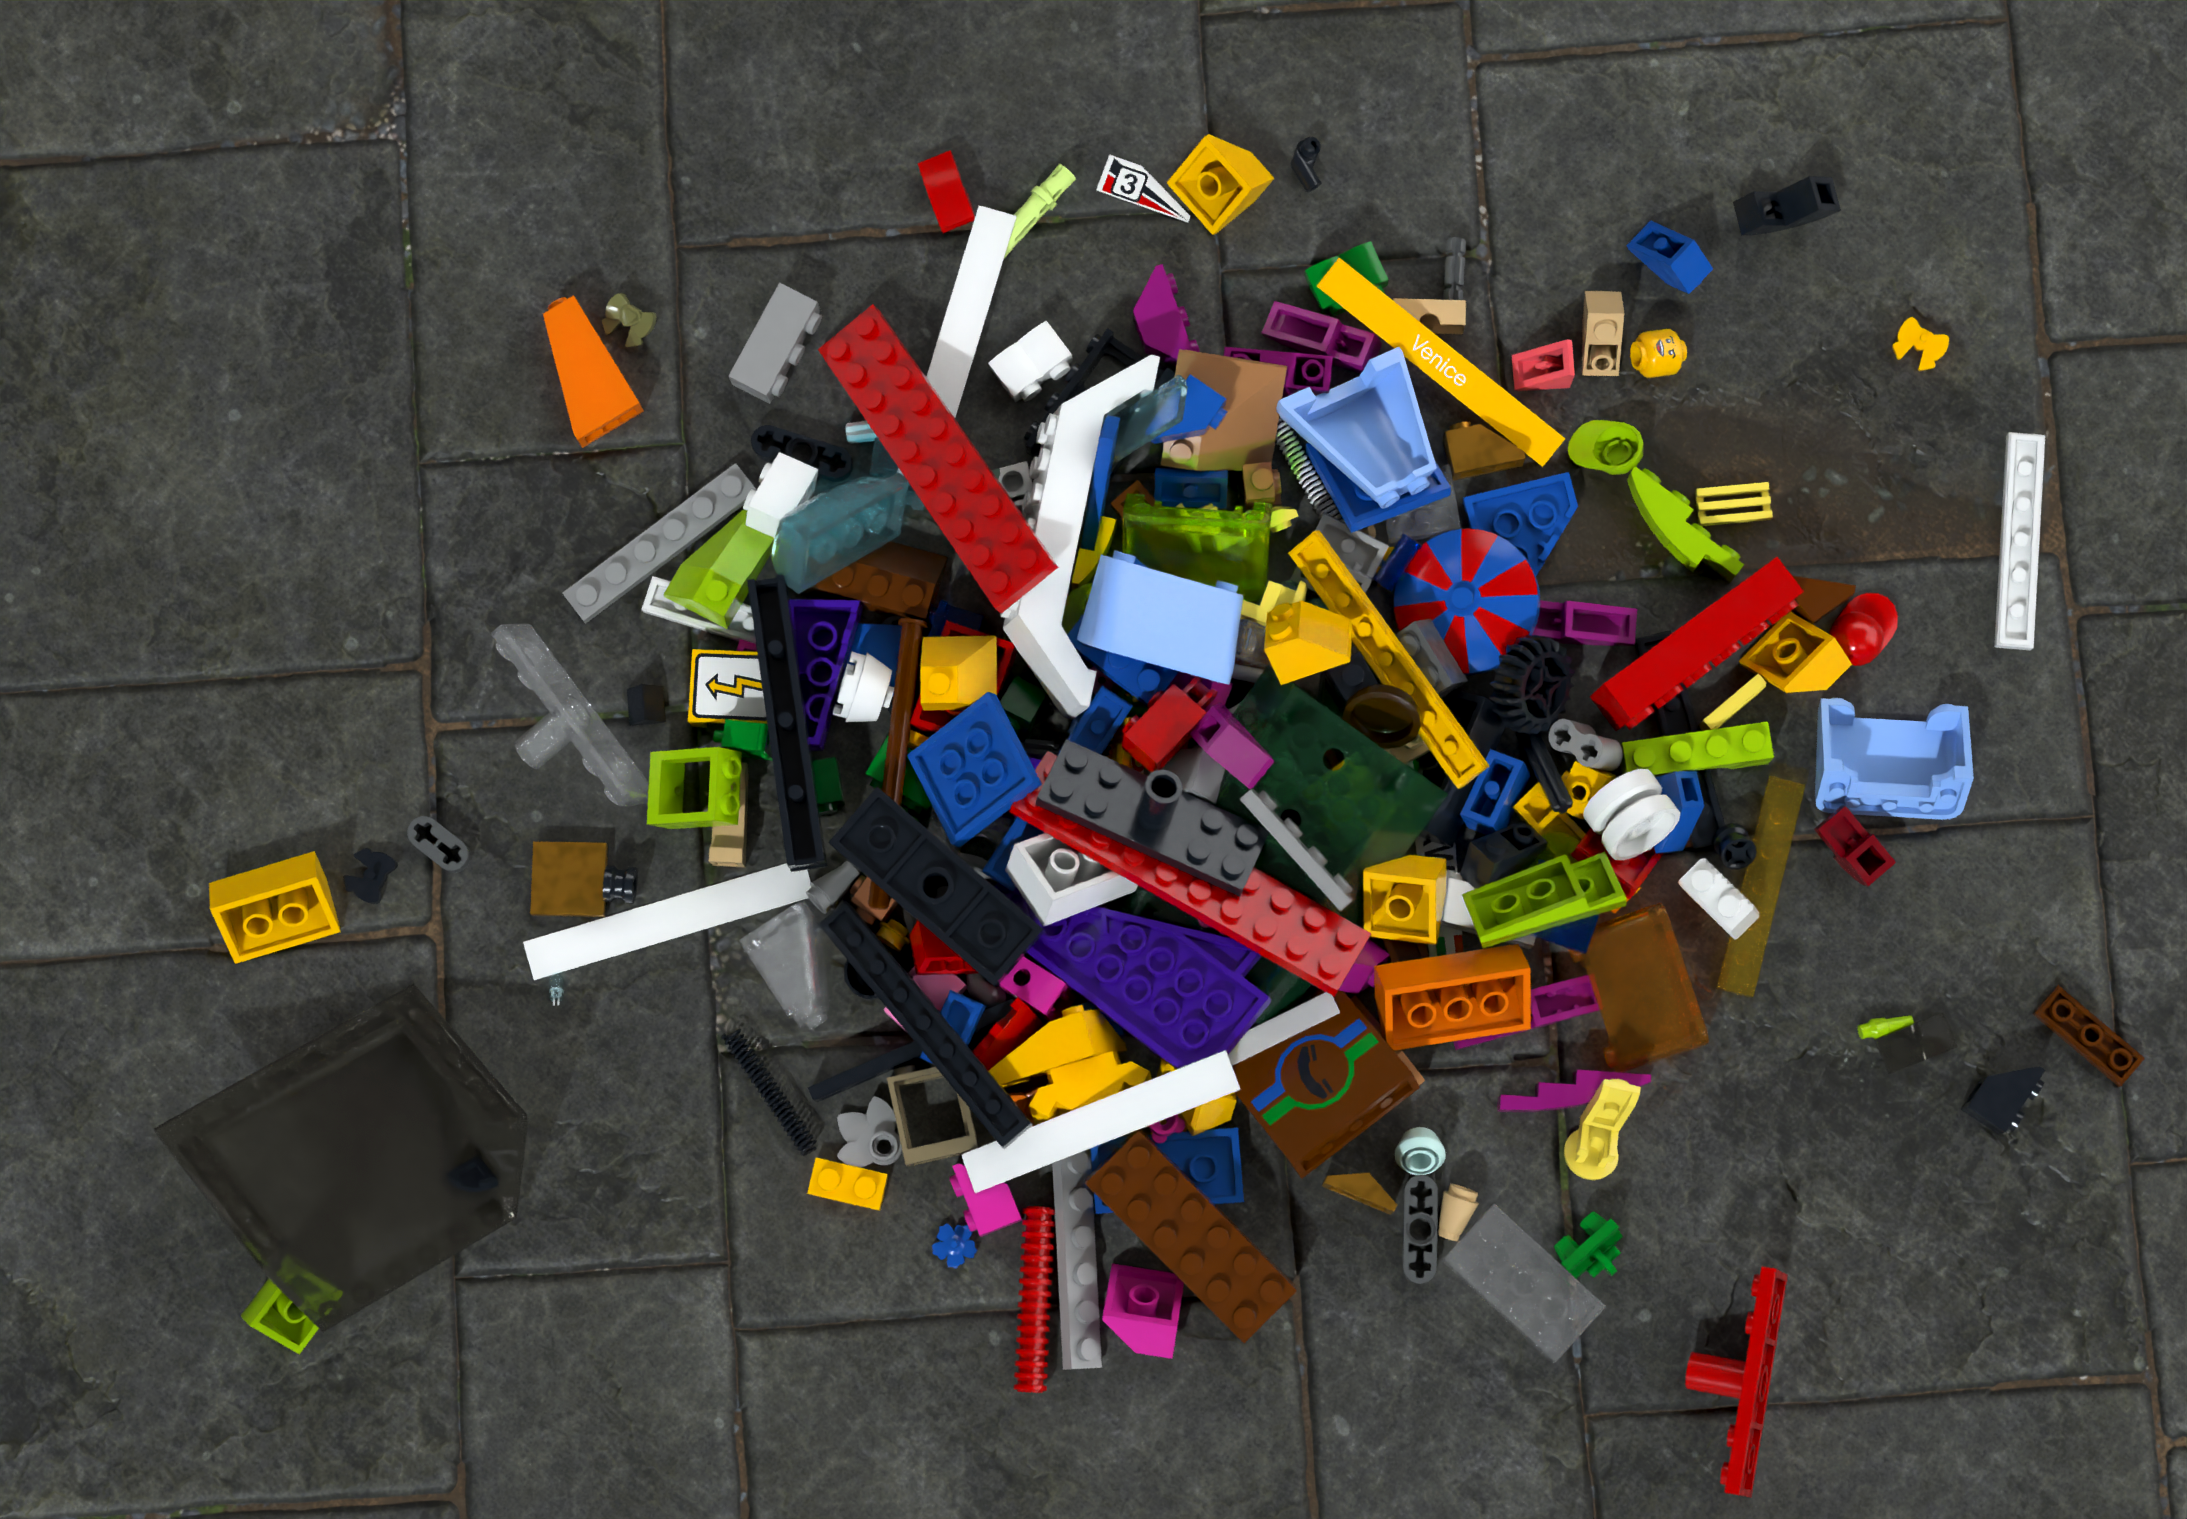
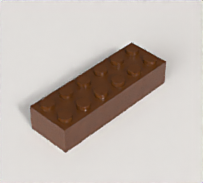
[1085,1129,1297,1343]

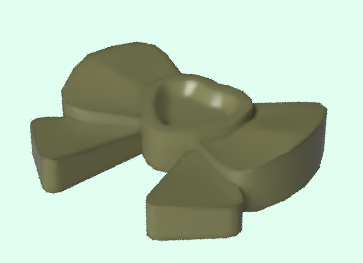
[602,293,657,347]

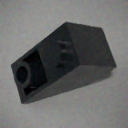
[1460,820,1548,889]
[1961,1066,2046,1134]

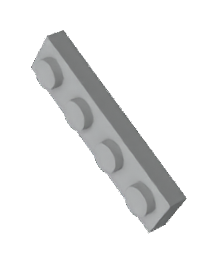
[1240,789,1354,911]

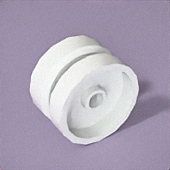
[1583,769,1680,860]

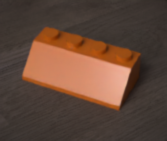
[1374,944,1531,1051]

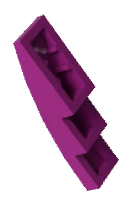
[1453,973,1605,1050]
[1497,1070,1651,1112]

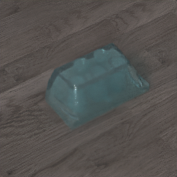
[771,472,909,594]

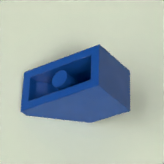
[1627,220,1713,294]
[1148,374,1228,444]

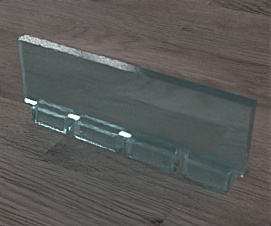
[1091,375,1188,478]

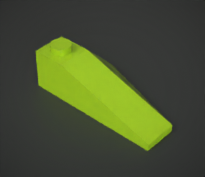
[663,509,779,629]

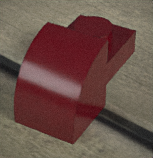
[1814,806,1896,886]

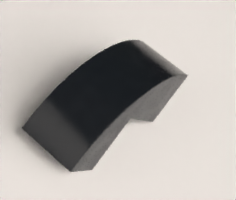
[1733,176,1841,236]

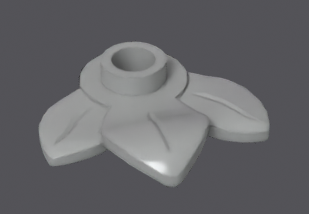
[837,1096,902,1168]

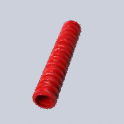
[1014,1206,1055,1393]

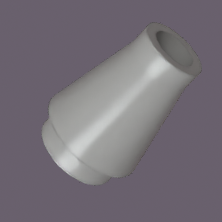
[806,861,861,914]

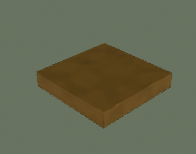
[530,842,608,917]

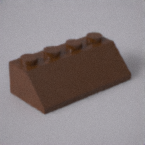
[786,519,948,627]

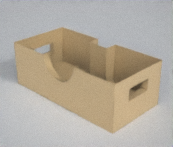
[1393,298,1466,334]

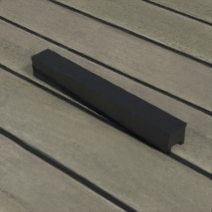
[747,574,828,872]

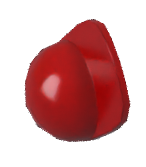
[1829,593,1898,666]

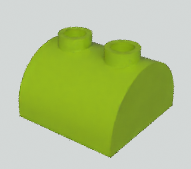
[241,1254,345,1355]

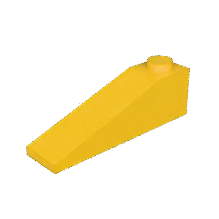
[988,1005,1127,1088]

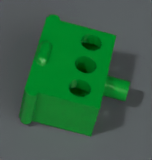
[713,719,773,761]

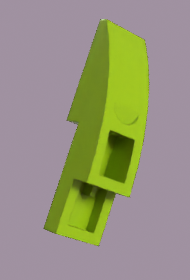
[1627,466,1744,583]

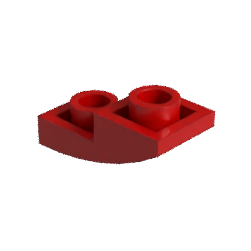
[917,150,975,233]

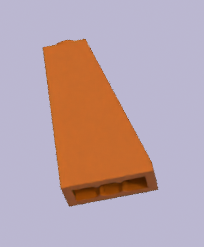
[543,295,644,448]

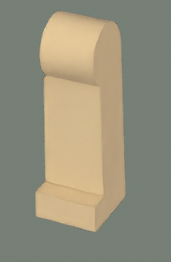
[709,762,748,868]

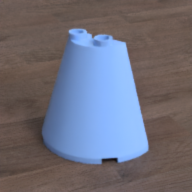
[1276,347,1437,509]

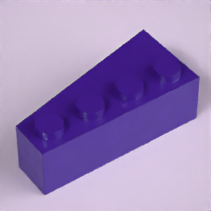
[790,599,863,751]

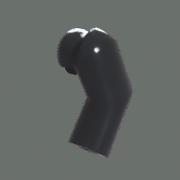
[1291,137,1322,193]

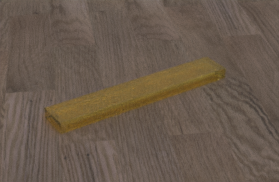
[1716,776,1805,998]

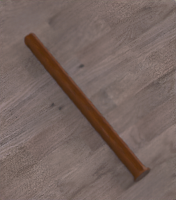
[868,618,928,910]

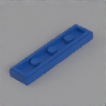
[1080,415,1120,551]

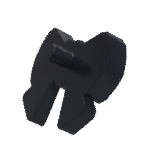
[343,848,398,904]

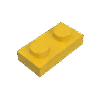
[807,1158,888,1211]

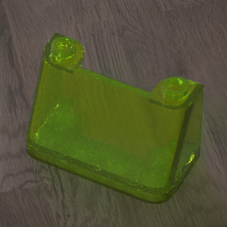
[1122,493,1272,601]

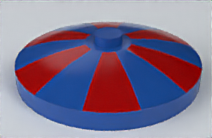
[1394,529,1540,675]

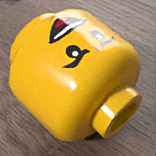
[1630,329,1687,378]

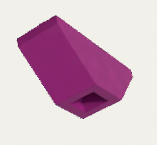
[1133,264,1200,368]
[1224,347,1333,398]
[1190,703,1275,789]

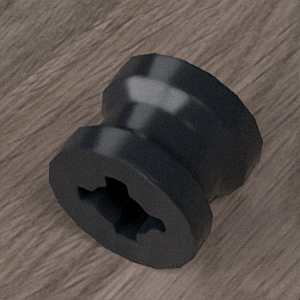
[1712,823,1757,870]
[603,865,638,904]

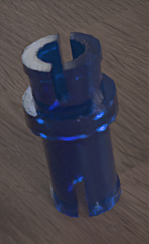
[1372,534,1422,592]

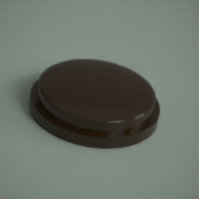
[1343,685,1421,749]

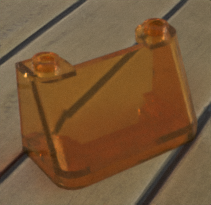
[1567,902,1709,1073]

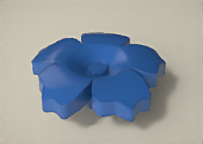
[932,1223,977,1269]

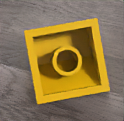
[1264,600,1352,685]

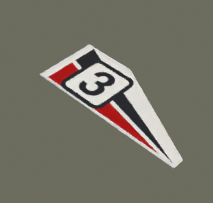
[1096,155,1191,223]

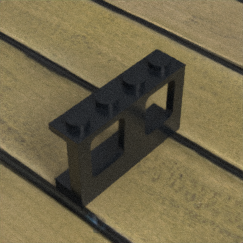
[1024,328,1175,495]

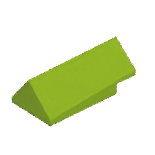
[1462,852,1627,948]

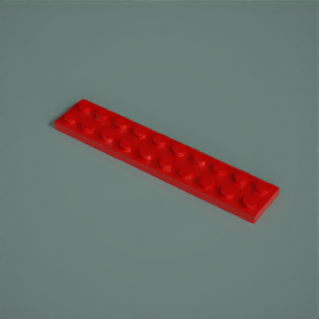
[818,304,1059,614]
[1010,751,1371,997]

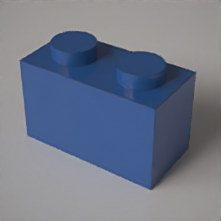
[1460,749,1530,835]

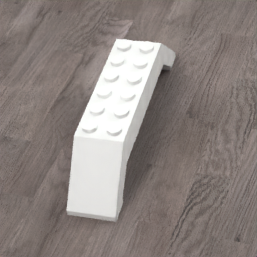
[1000,355,1160,720]

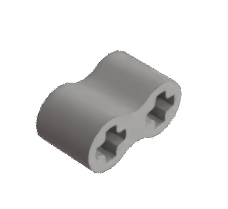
[1549,719,1623,772]

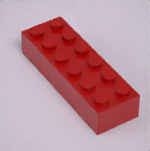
[1590,557,1804,731]

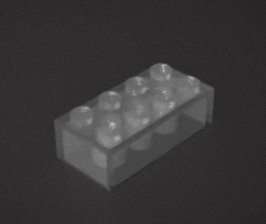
[1441,1204,1606,1363]

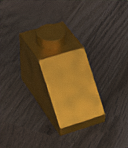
[1443,422,1526,481]

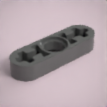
[1402,1175,1438,1284]

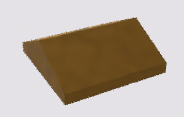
[1322,1173,1397,1214]

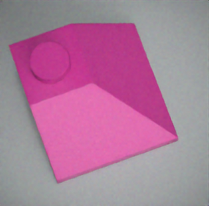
[1102,1264,1184,1359]

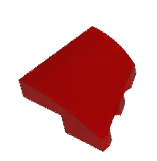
[973,997,1044,1070]

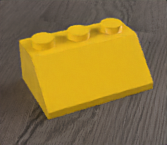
[209,851,341,964]

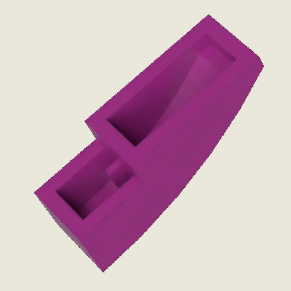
[1262,301,1382,374]
[1532,600,1637,646]

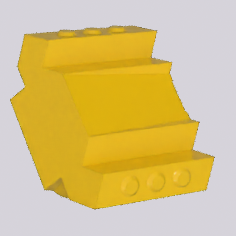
[1029,1051,1152,1125]

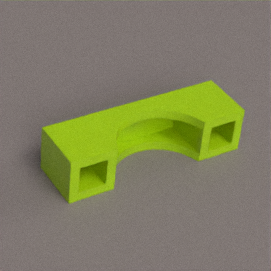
[1620,721,1774,777]

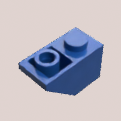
[1654,770,1704,854]

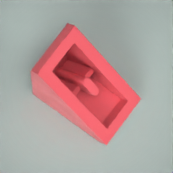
[1512,339,1575,391]

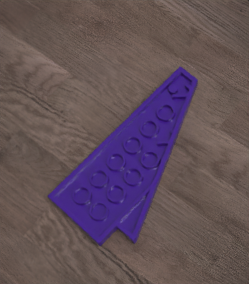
[994,883,1271,1070]

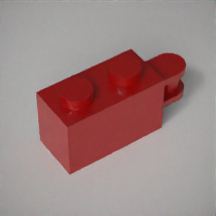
[1122,676,1218,773]

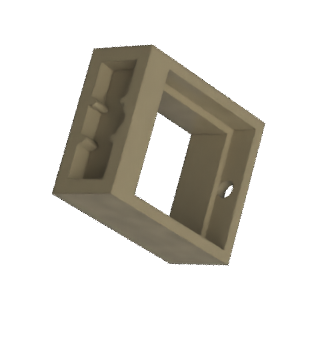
[887,1063,979,1167]

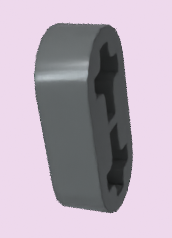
[407,816,471,873]

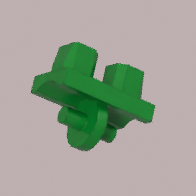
[1554,1211,1623,1281]

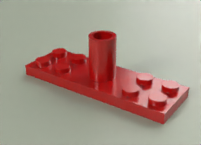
[1685,1266,1788,1498]

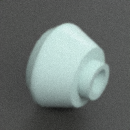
[1395,1127,1446,1175]

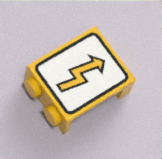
[688,649,767,728]

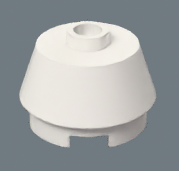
[832,651,894,722]

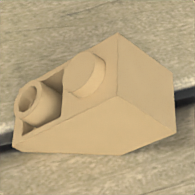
[1582,291,1624,376]

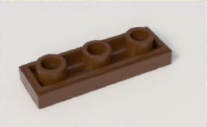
[2033,985,2145,1087]

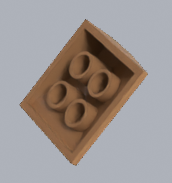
[1161,349,1287,471]

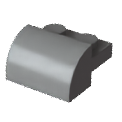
[1290,513,1389,593]

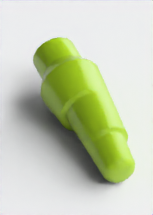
[1857,1015,1914,1039]

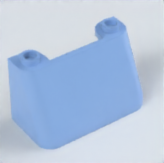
[1076,550,1244,685]
[1815,698,1974,820]

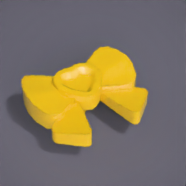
[1892,317,1949,371]

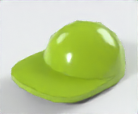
[1568,420,1644,475]

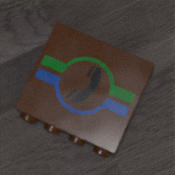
[1232,989,1420,1179]

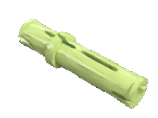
[1004,164,1076,259]

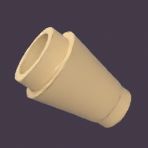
[1437,1183,1479,1242]

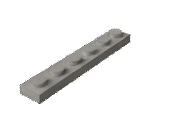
[562,463,757,624]
[1052,1149,1102,1370]

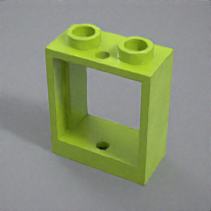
[647,747,742,829]

